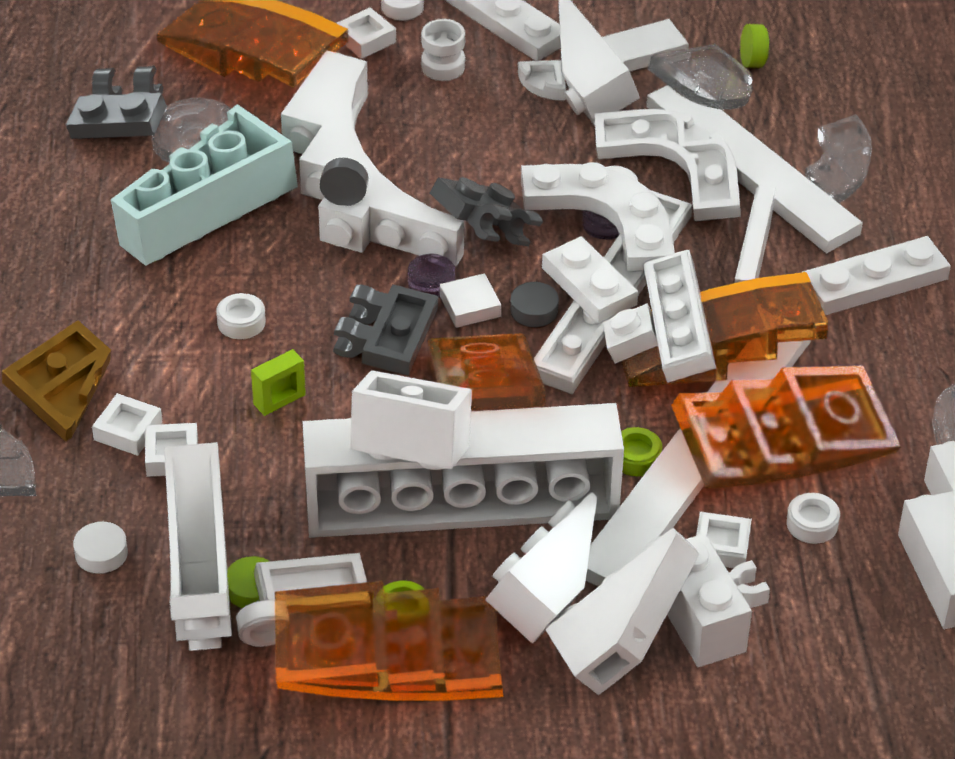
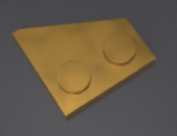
[2,320,111,442]

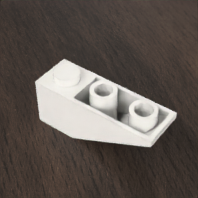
[485,492,597,644]
[545,528,699,695]

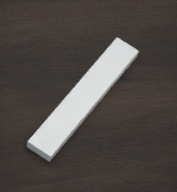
[647,78,863,254]
[528,190,692,394]

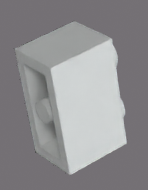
[350,370,472,470]
[667,533,770,667]

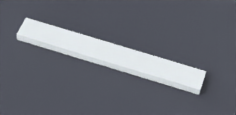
[586,312,812,587]

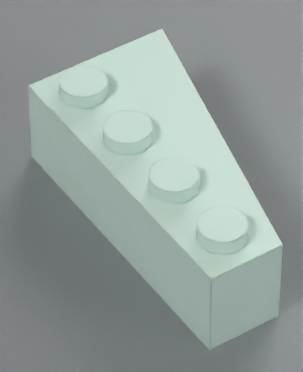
[111,104,298,266]

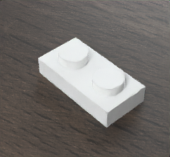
[542,236,638,324]

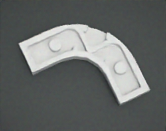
[594,109,741,221]
[521,162,675,271]

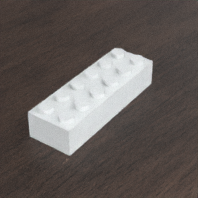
[302,403,624,538]

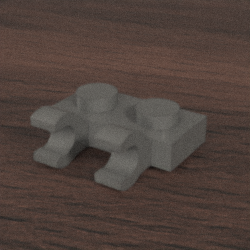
[66,66,167,139]
[430,177,543,246]
[333,284,439,376]

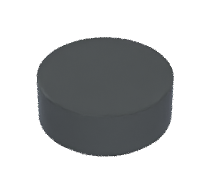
[319,158,369,206]
[510,282,559,327]

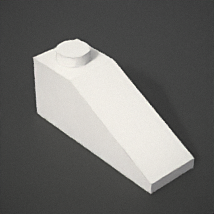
[558,0,640,126]

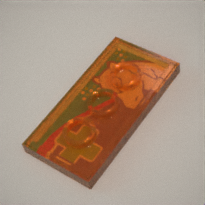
[427,333,546,411]

